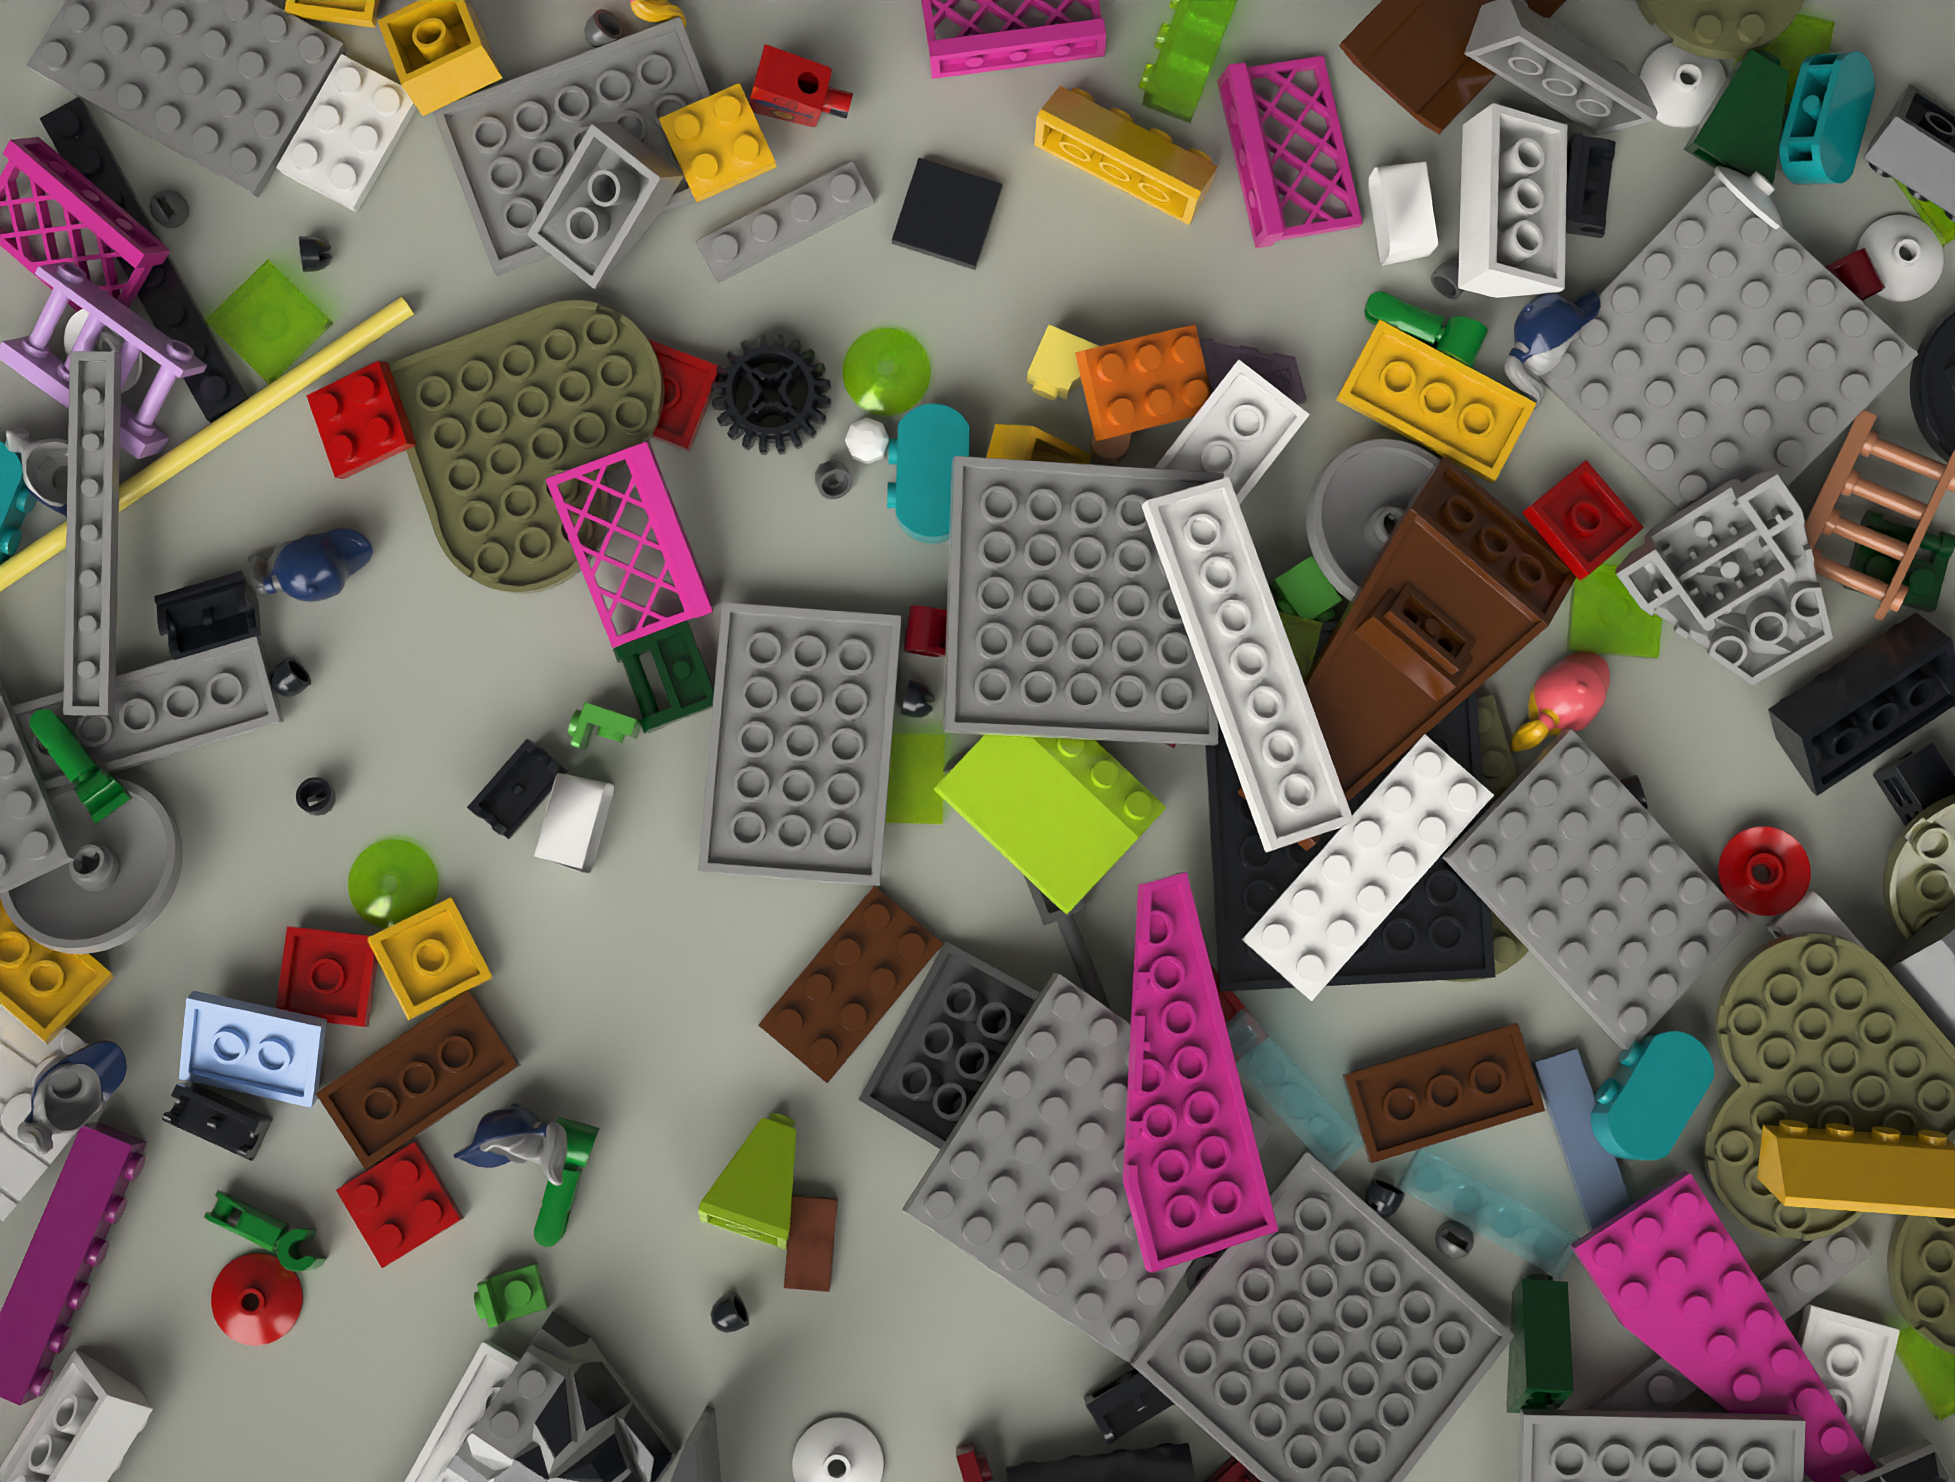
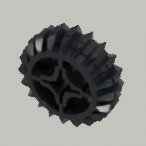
[711,334,832,455]

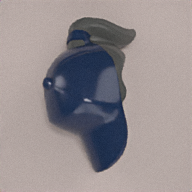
[248,528,373,602]

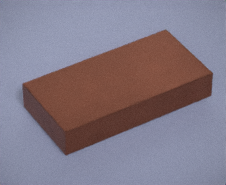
[784,1195,838,1292]

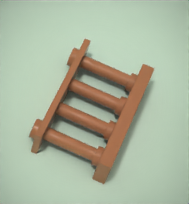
[1804,410,1955,621]

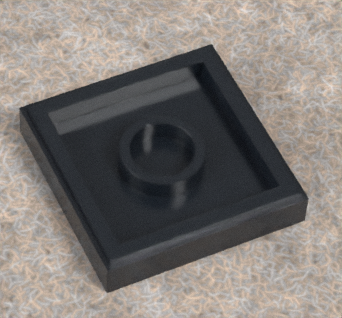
[892,158,1003,270]

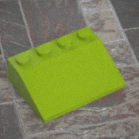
[934,735,1167,915]

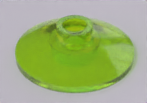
[842,328,931,416]
[348,839,439,929]

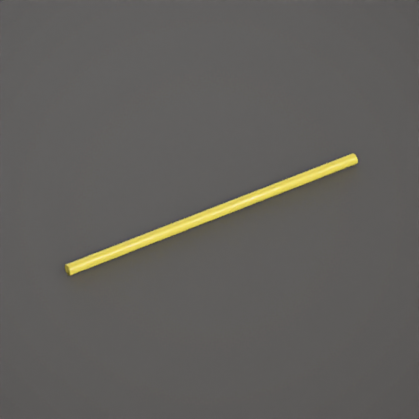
[0,296,415,592]

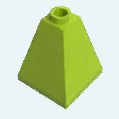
[698,1112,797,1250]

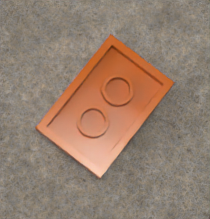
[1075,324,1212,441]

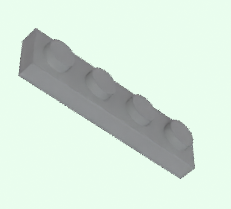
[696,161,874,283]

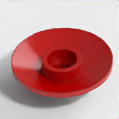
[1718,826,1811,916]
[211,1253,303,1346]

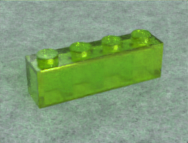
[1138,0,1238,124]

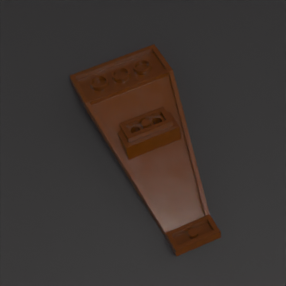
[1237,456,1576,851]

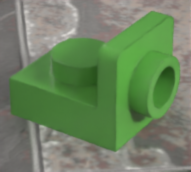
[568,702,641,750]
[474,1262,550,1328]

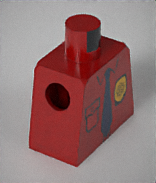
[749,44,853,127]

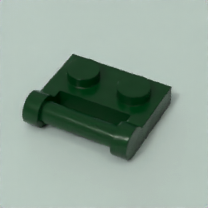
[1843,510,1955,612]
[613,620,714,734]

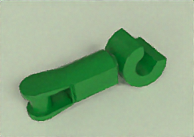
[1364,291,1488,368]
[29,709,132,824]
[534,1117,600,1247]
[204,1190,327,1272]

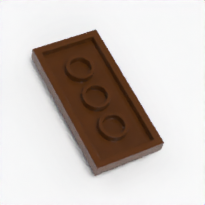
[758,886,943,1083]
[315,990,521,1170]
[1342,1023,1545,1163]

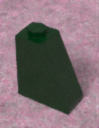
[1683,49,1789,184]
[1506,1274,1574,1413]

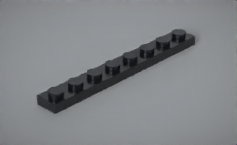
[39,97,248,423]

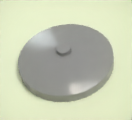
[1306,439,1439,601]
[0,778,183,954]

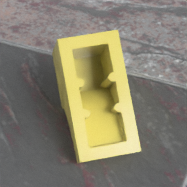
[1026,324,1100,400]

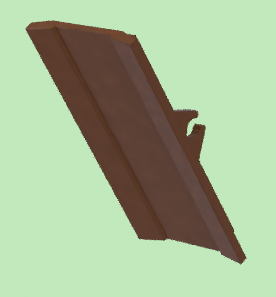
[1339,0,1567,135]

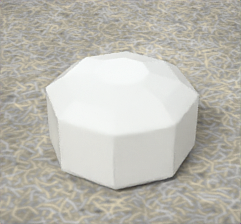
[845,417,889,465]

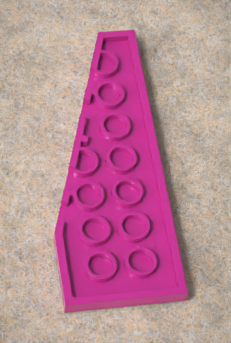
[1123,872,1279,1273]
[1570,1170,1876,1482]

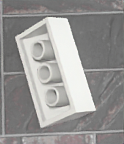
[1458,103,1567,298]
[0,1350,153,1482]

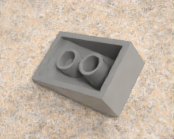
[527,122,684,289]

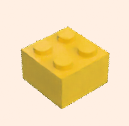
[377,0,502,116]

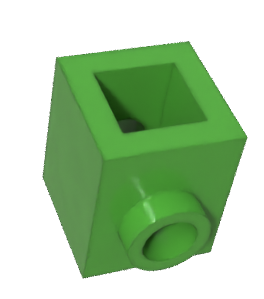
[1270,556,1342,624]

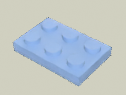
[179,991,327,1107]

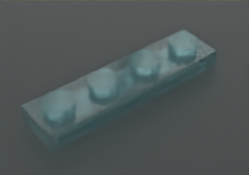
[1226,1008,1365,1173]
[1397,1148,1580,1279]

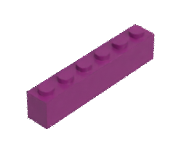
[0,1122,147,1406]

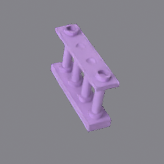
[0,262,207,459]

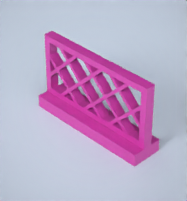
[921,0,1106,79]
[1217,55,1363,249]
[0,137,170,312]
[545,440,714,648]

